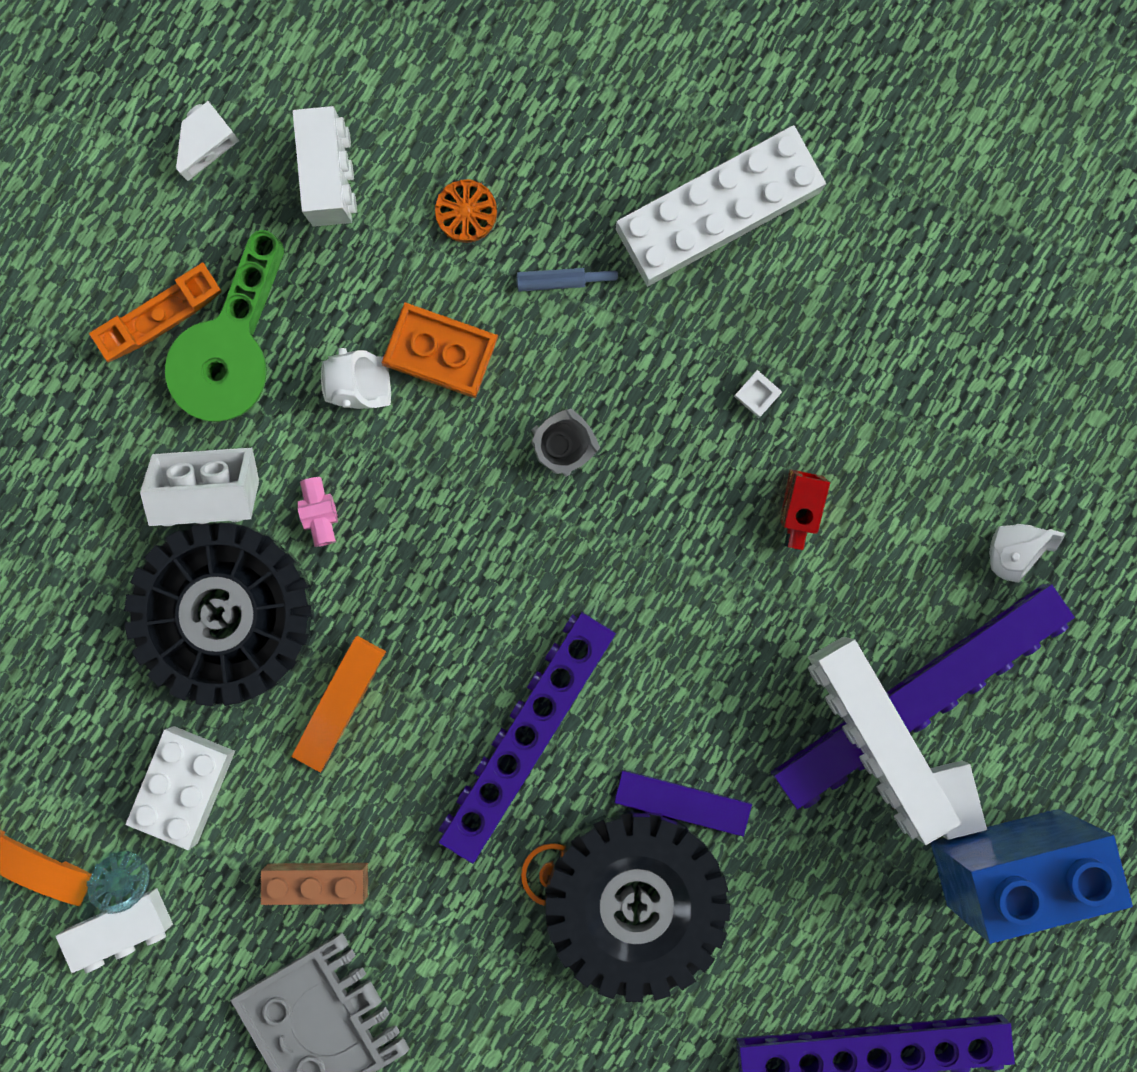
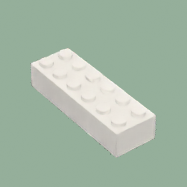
[616,125,826,287]
[808,637,962,845]

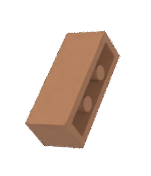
[261,863,368,905]

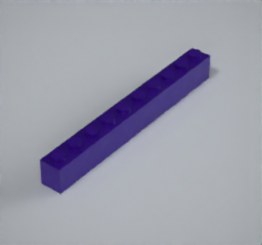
[771,584,1075,810]

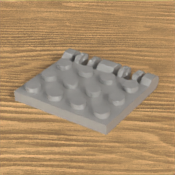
[230,932,410,1072]

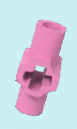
[298,477,338,547]

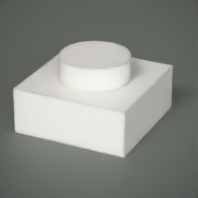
[734,370,782,418]

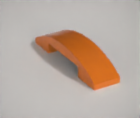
[89,262,222,362]
[0,830,95,906]

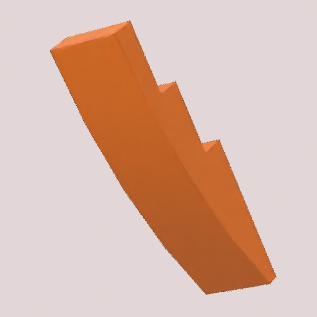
[291,636,386,773]

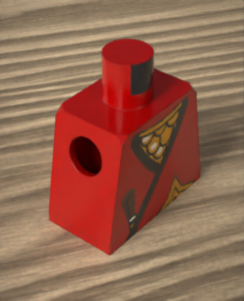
[780,469,830,550]

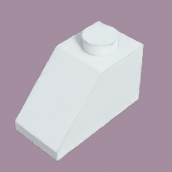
[176,101,239,181]

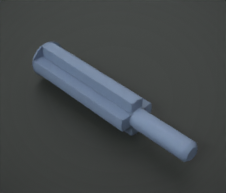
[516,268,618,292]

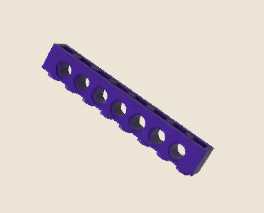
[438,611,616,864]
[737,1014,1015,1072]

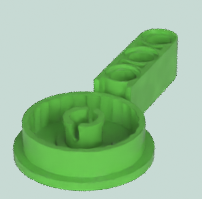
[165,230,284,422]

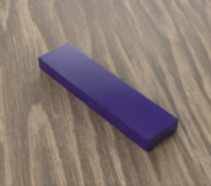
[614,769,752,837]

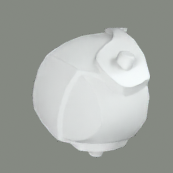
[321,348,391,409]
[989,524,1065,583]

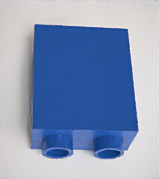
[931,809,1133,944]

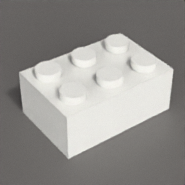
[293,106,357,227]
[140,448,259,526]
[125,726,235,850]

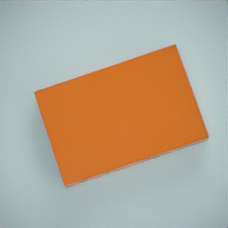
[381,302,498,399]

